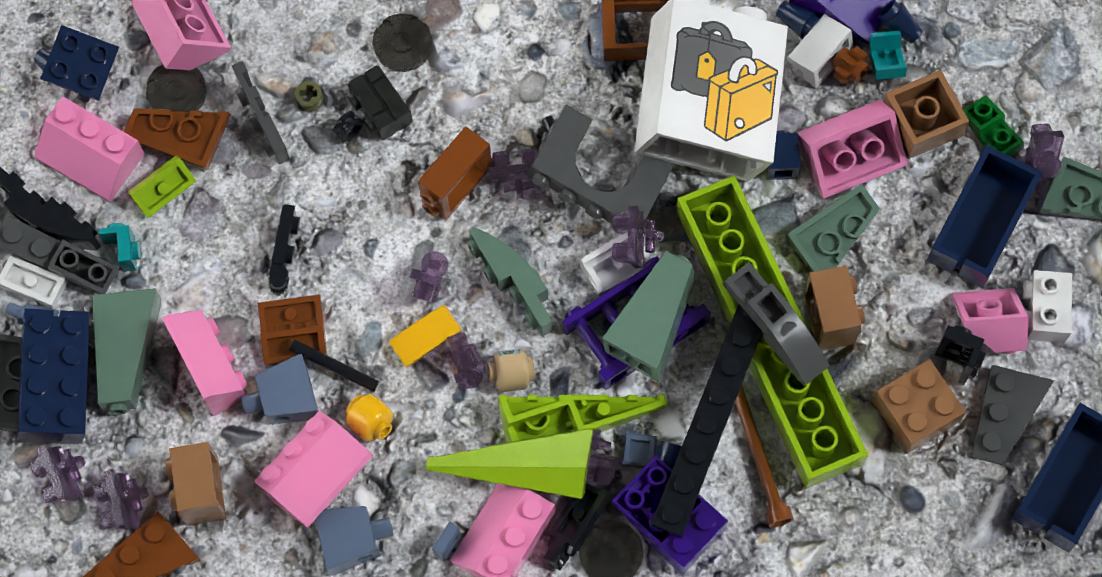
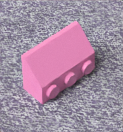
[131,0,231,70]
[34,96,145,203]
[796,100,908,199]
[162,310,248,416]
[254,411,373,528]
[450,483,556,577]

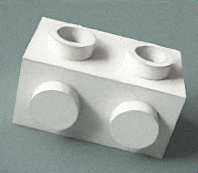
[1023,270,1072,343]

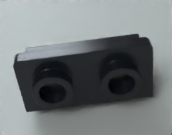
[935,325,986,385]

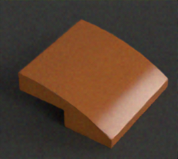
[257,294,327,365]

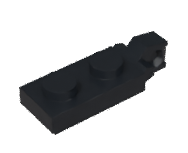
[543,482,612,571]

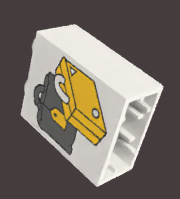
[634,0,788,182]

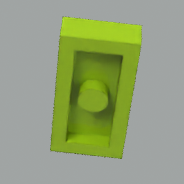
[127,155,197,218]

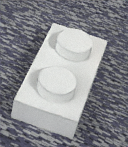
[0,255,68,309]

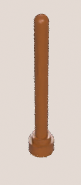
[735,386,794,528]

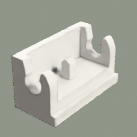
[787,14,853,89]
[580,228,650,297]

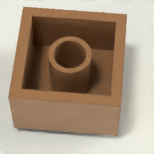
[883,70,969,159]
[804,266,865,351]
[872,359,966,454]
[165,442,227,526]

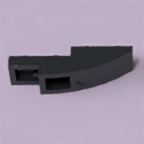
[0,167,101,251]

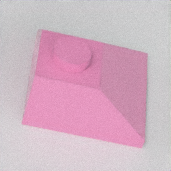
[952,288,1028,354]

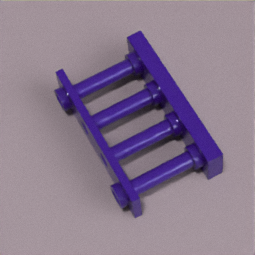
[563,256,711,390]

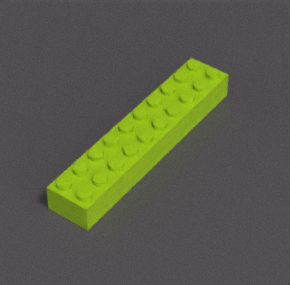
[676,175,868,489]

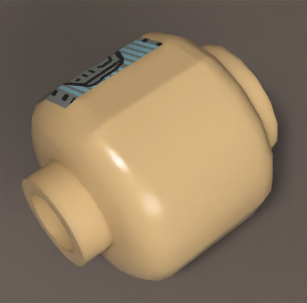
[487,349,535,392]

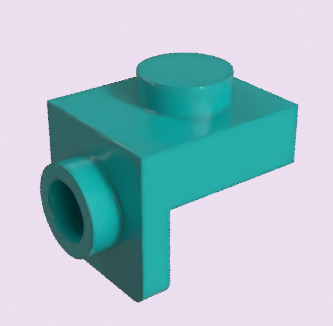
[869,31,907,80]
[98,223,141,272]

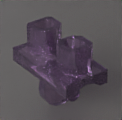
[1025,123,1065,179]
[489,147,538,200]
[612,206,664,268]
[410,251,451,303]
[444,332,487,389]
[588,429,622,485]
[29,444,86,504]
[93,469,149,531]

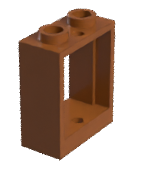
[602,0,669,61]
[418,127,493,221]

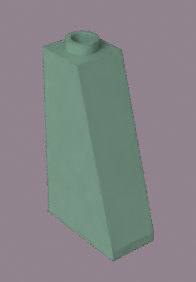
[602,251,695,382]
[93,288,161,415]

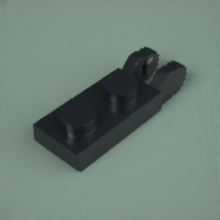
[268,204,300,296]

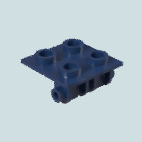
[40,25,119,102]

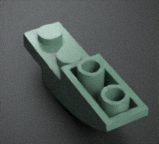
[467,227,553,337]

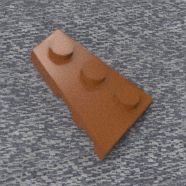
[124,108,231,170]
[83,512,201,577]

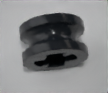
[333,111,364,142]

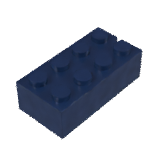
[927,145,1043,289]
[17,308,89,444]
[1011,403,1102,553]

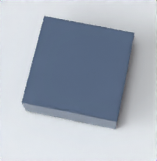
[622,433,657,469]
[432,521,461,561]

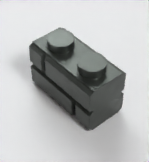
[347,65,413,140]

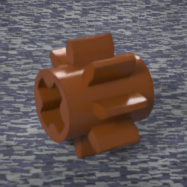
[831,46,870,85]

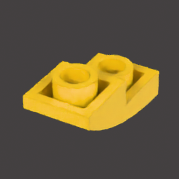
[388,305,462,367]

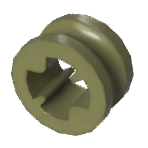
[295,81,323,112]

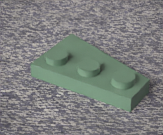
[1039,156,1102,220]
[785,184,880,272]

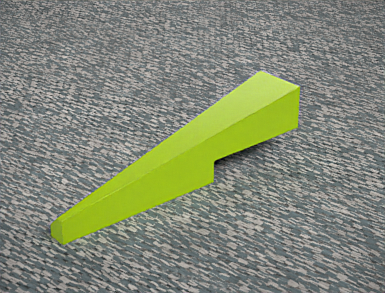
[497,395,668,443]
[425,428,593,499]

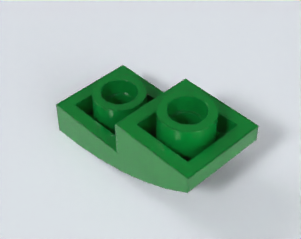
[963,95,1024,157]

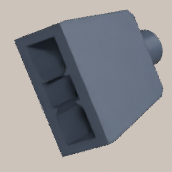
[241,354,319,425]
[316,506,394,576]

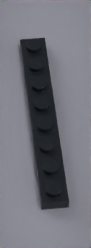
[651,304,763,539]

